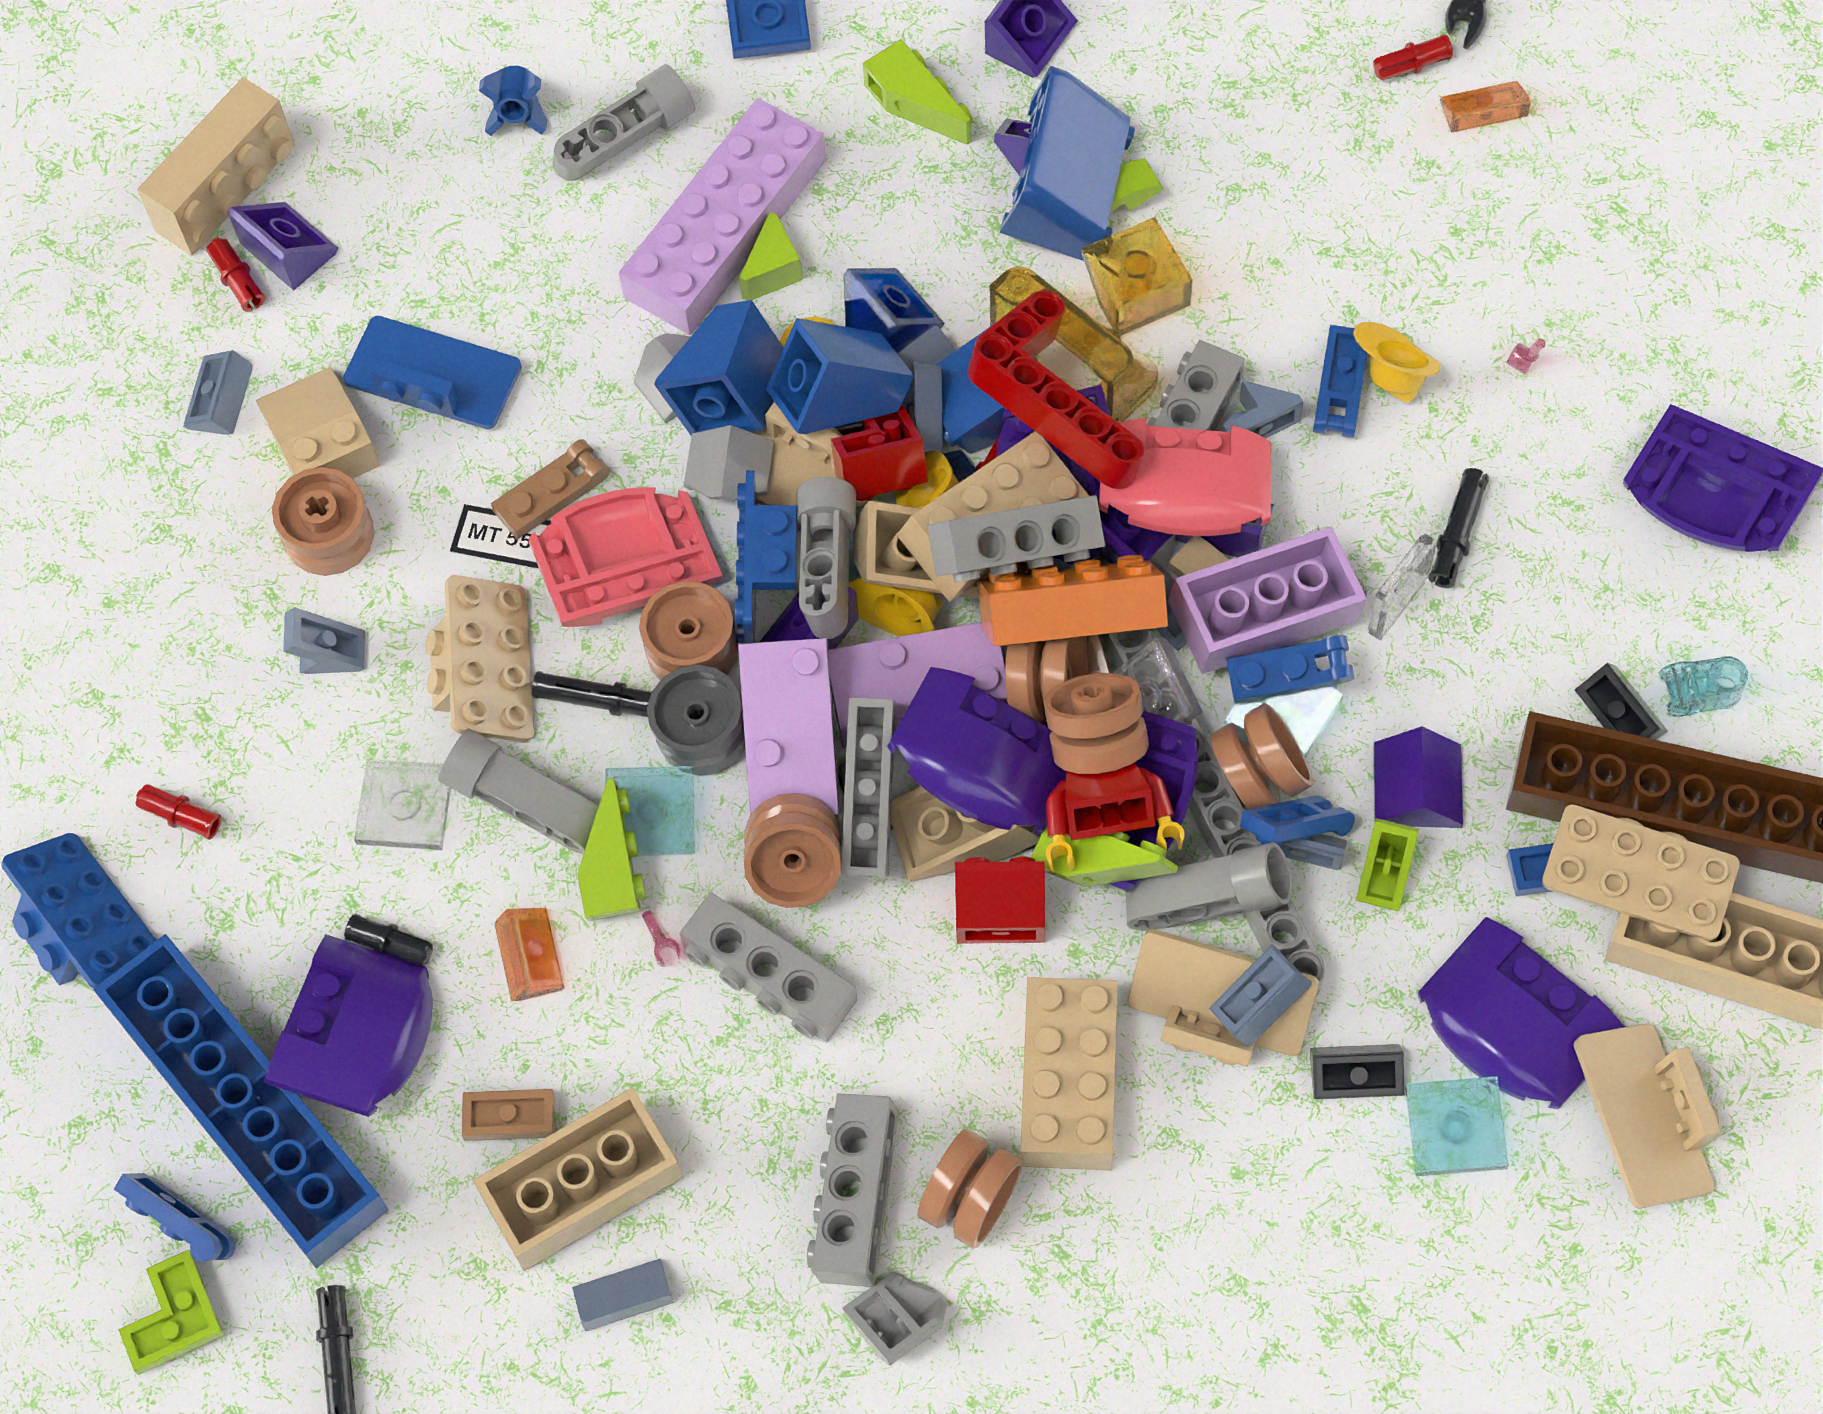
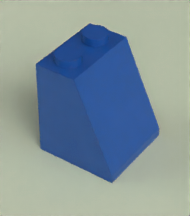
[654,300,784,436]
[766,318,914,434]
[936,323,1039,454]

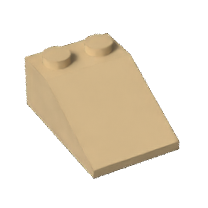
[256,367,380,478]
[891,786,1041,882]

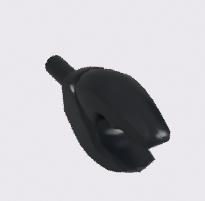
[1445,0,1487,49]

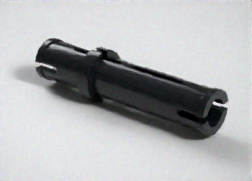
[1428,468,1490,588]
[532,671,651,717]
[315,1285,356,1414]

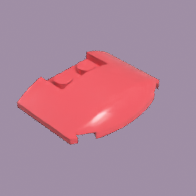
[1099,418,1271,536]
[529,487,723,627]

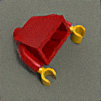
[1046,762,1185,873]

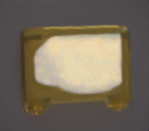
[989,266,1159,423]

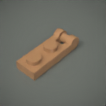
[491,439,610,540]

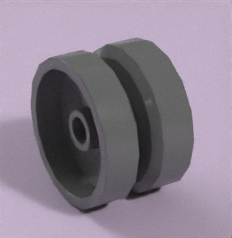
[647,665,745,776]

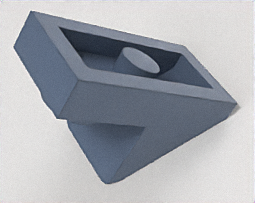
[1221,381,1303,438]
[283,607,365,674]

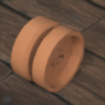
[272,467,374,576]
[639,581,739,681]
[1005,636,1089,724]
[1043,673,1149,774]
[1210,703,1314,809]
[744,793,841,908]
[917,1128,1023,1249]

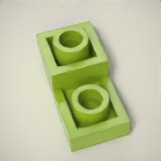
[1110,158,1164,213]

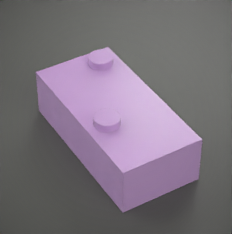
[1168,526,1367,674]
[828,622,1008,748]
[738,638,840,814]

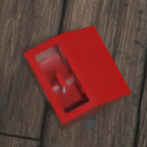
[955,856,1045,944]

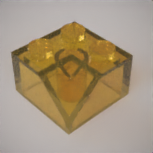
[1081,217,1193,337]

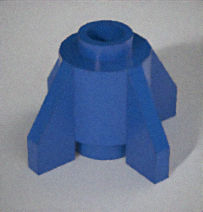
[478,65,547,136]

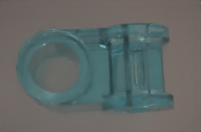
[1658,656,1748,717]

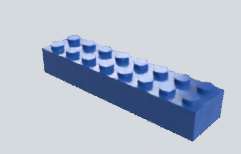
[93,934,389,1268]

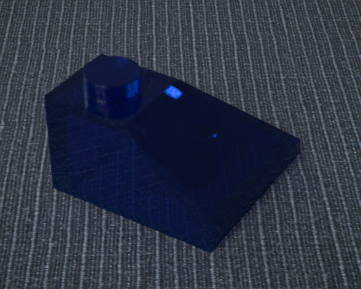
[843,268,945,353]

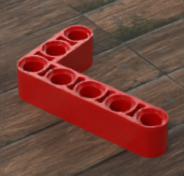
[967,290,1144,489]

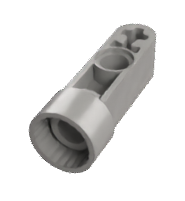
[553,64,696,180]
[796,477,856,639]
[438,728,599,854]
[1125,842,1292,931]

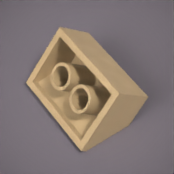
[853,501,989,599]

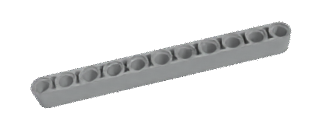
[1101,629,1325,996]

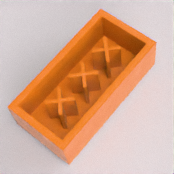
[978,555,1168,646]

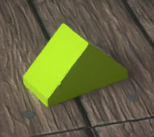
[739,212,802,300]
[1356,818,1419,911]

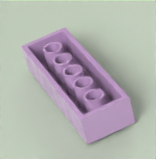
[619,98,826,335]

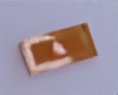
[1440,81,1531,133]
[495,908,564,1001]

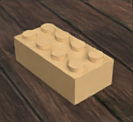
[137,77,295,256]
[897,431,1089,602]
[1020,977,1118,1171]
[472,1087,683,1271]

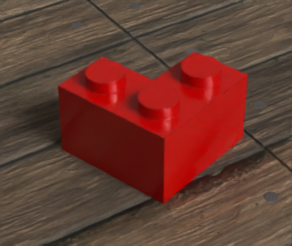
[830,404,928,501]

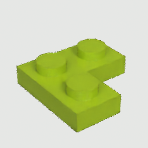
[118,1249,224,1375]

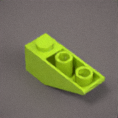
[863,39,973,145]
[577,778,647,921]
[1031,826,1179,887]

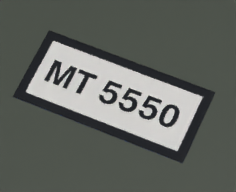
[449,504,551,569]

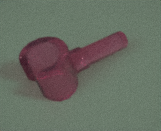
[1507,338,1546,375]
[642,911,681,967]

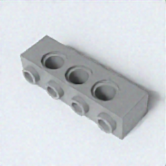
[1147,339,1245,431]
[927,495,1105,583]
[841,697,896,877]
[679,892,857,1043]
[807,1093,899,1287]

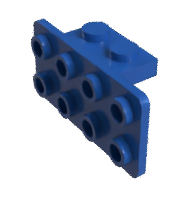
[343,316,522,429]
[735,470,797,644]
[1,833,156,989]

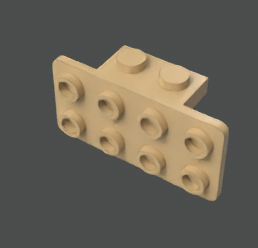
[750,402,872,517]
[426,575,534,742]
[1542,805,1740,941]
[1128,929,1319,1067]
[1574,1024,1721,1209]

